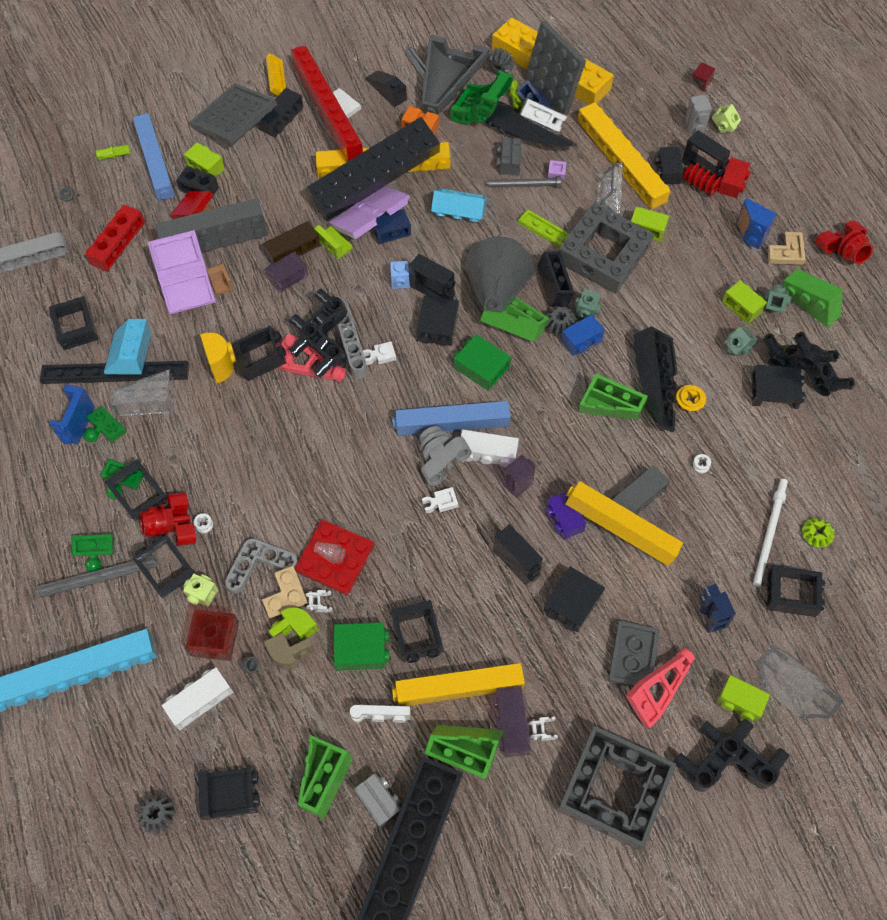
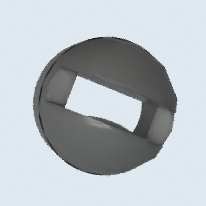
[59,187,75,201]
[240,656,259,674]

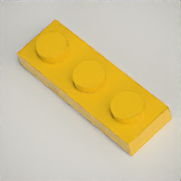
[266,53,286,95]

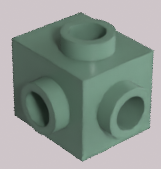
[764,285,791,312]
[574,288,602,319]
[724,326,758,356]

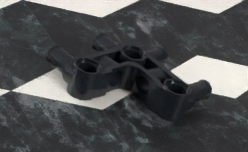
[288,289,348,379]
[763,332,855,396]
[673,719,790,792]

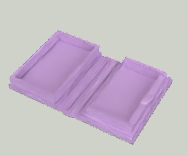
[329,186,410,239]
[148,230,216,315]

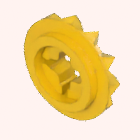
[676,385,706,413]

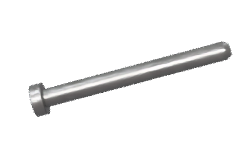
[487,176,561,188]

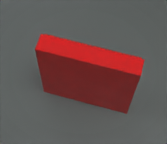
[170,191,213,219]

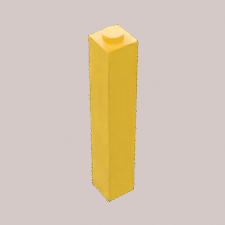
[565,481,683,566]
[392,663,525,706]

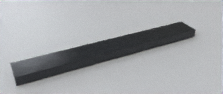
[40,361,189,384]

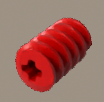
[683,163,722,197]

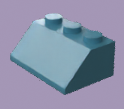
[431,188,488,222]
[104,319,151,374]

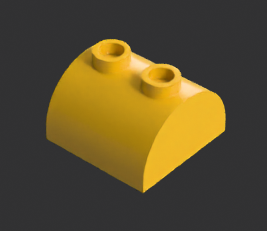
[200,332,236,383]

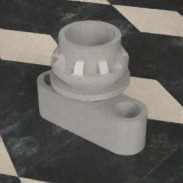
[420,426,472,486]

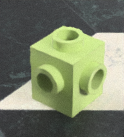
[712,104,741,133]
[183,574,218,607]

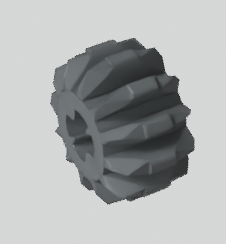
[487,47,515,74]
[546,305,575,336]
[136,794,176,835]

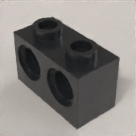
[176,166,219,200]

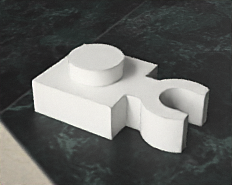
[363,342,396,365]
[422,487,458,513]

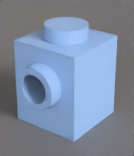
[390,261,410,289]

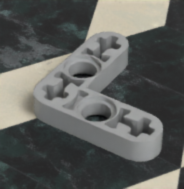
[225,539,298,594]

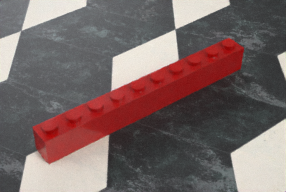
[291,45,363,162]

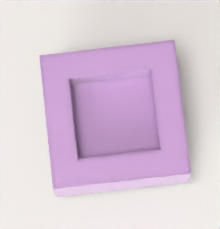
[548,160,567,179]

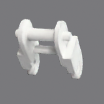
[306,590,332,612]
[528,717,558,741]

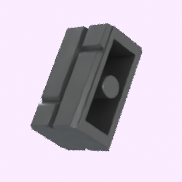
[497,138,522,176]

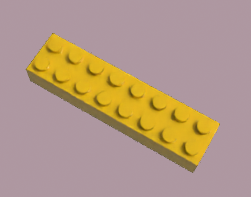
[492,17,614,105]

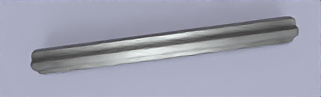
[37,556,157,598]

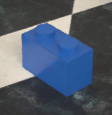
[561,315,605,356]

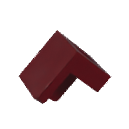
[693,62,716,91]

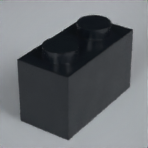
[655,147,683,185]

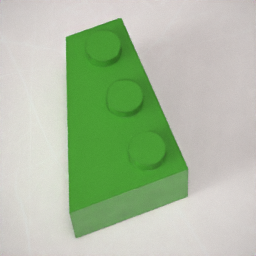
[784,268,843,328]
[480,297,549,342]
[579,373,648,420]
[425,725,504,779]
[298,735,354,820]

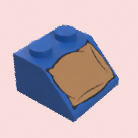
[736,198,777,249]

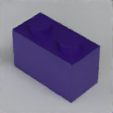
[545,491,586,540]

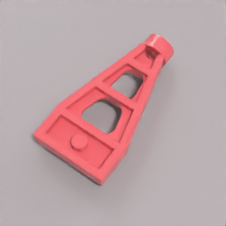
[274,334,346,382]
[625,648,695,729]

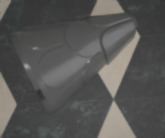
[422,34,490,115]
[464,236,534,312]

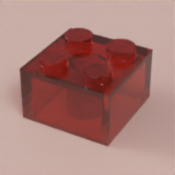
[185,609,239,661]

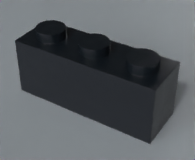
[258,88,303,138]
[537,251,575,307]

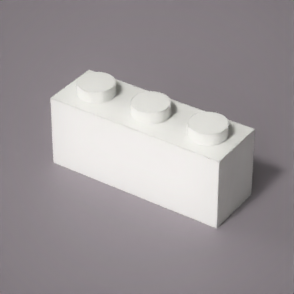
[461,430,519,467]
[162,668,233,731]

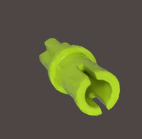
[509,80,523,109]
[96,145,131,161]

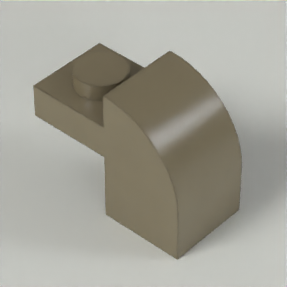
[264,633,314,670]

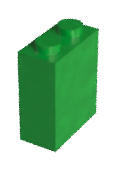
[453,334,511,391]
[334,622,390,671]

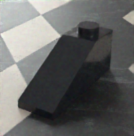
[366,70,407,108]

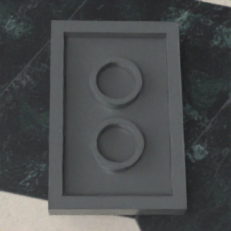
[608,621,660,691]

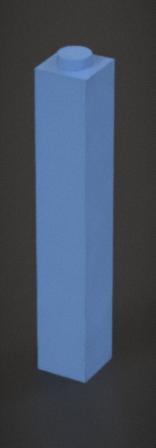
[133,113,175,201]
[392,401,510,436]

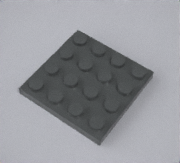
[525,21,586,115]
[189,83,278,145]

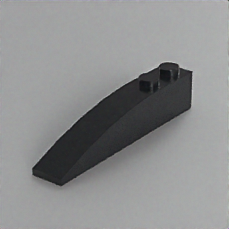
[485,101,577,147]
[634,326,677,432]

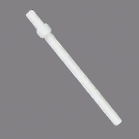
[753,479,788,586]

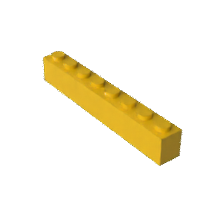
[577,102,670,210]
[316,142,450,178]

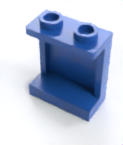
[49,384,95,445]

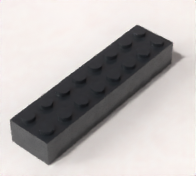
[307,117,440,222]
[357,756,463,920]

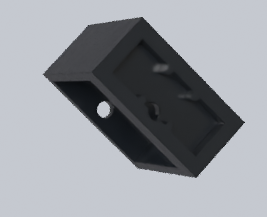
[682,130,731,180]
[409,253,455,299]
[49,296,99,350]
[232,326,287,381]
[105,459,167,522]
[132,535,196,599]
[766,565,825,617]
[391,600,443,663]

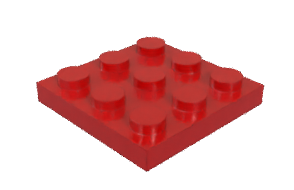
[294,519,375,596]

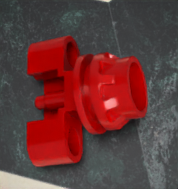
[815,220,873,264]
[140,492,196,546]

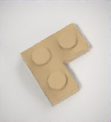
[767,232,806,265]
[262,566,308,619]

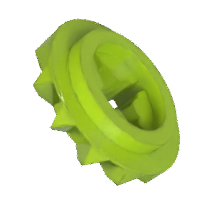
[802,517,835,548]

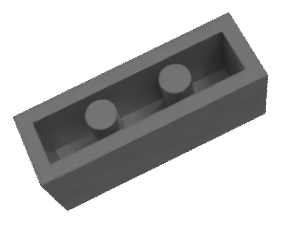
[611,465,670,515]

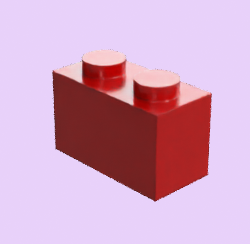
[718,157,751,199]

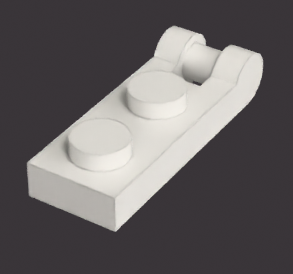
[520,98,567,132]
[350,705,411,723]

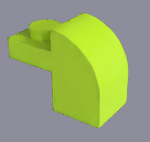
[268,608,319,641]

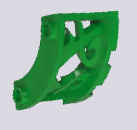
[450,70,514,124]

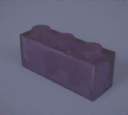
[492,686,531,757]

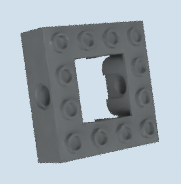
[558,202,654,294]
[558,726,676,851]

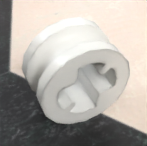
[693,454,711,473]
[194,513,213,533]

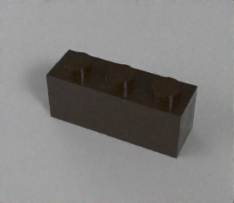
[263,221,320,268]

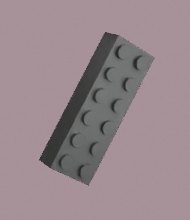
[155,198,268,253]

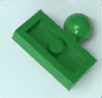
[83,406,126,443]
[100,459,144,499]
[72,534,114,572]

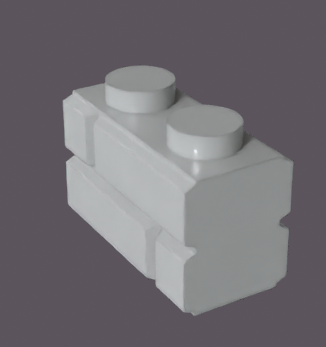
[685,95,712,135]
[354,773,403,829]

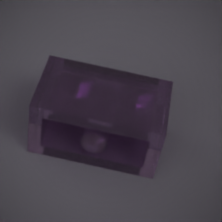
[265,251,308,293]
[503,455,535,498]

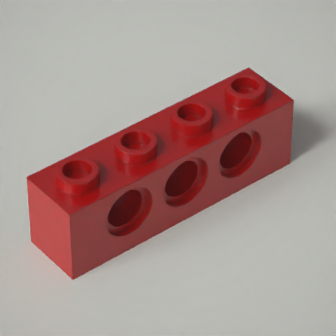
[85,204,145,272]

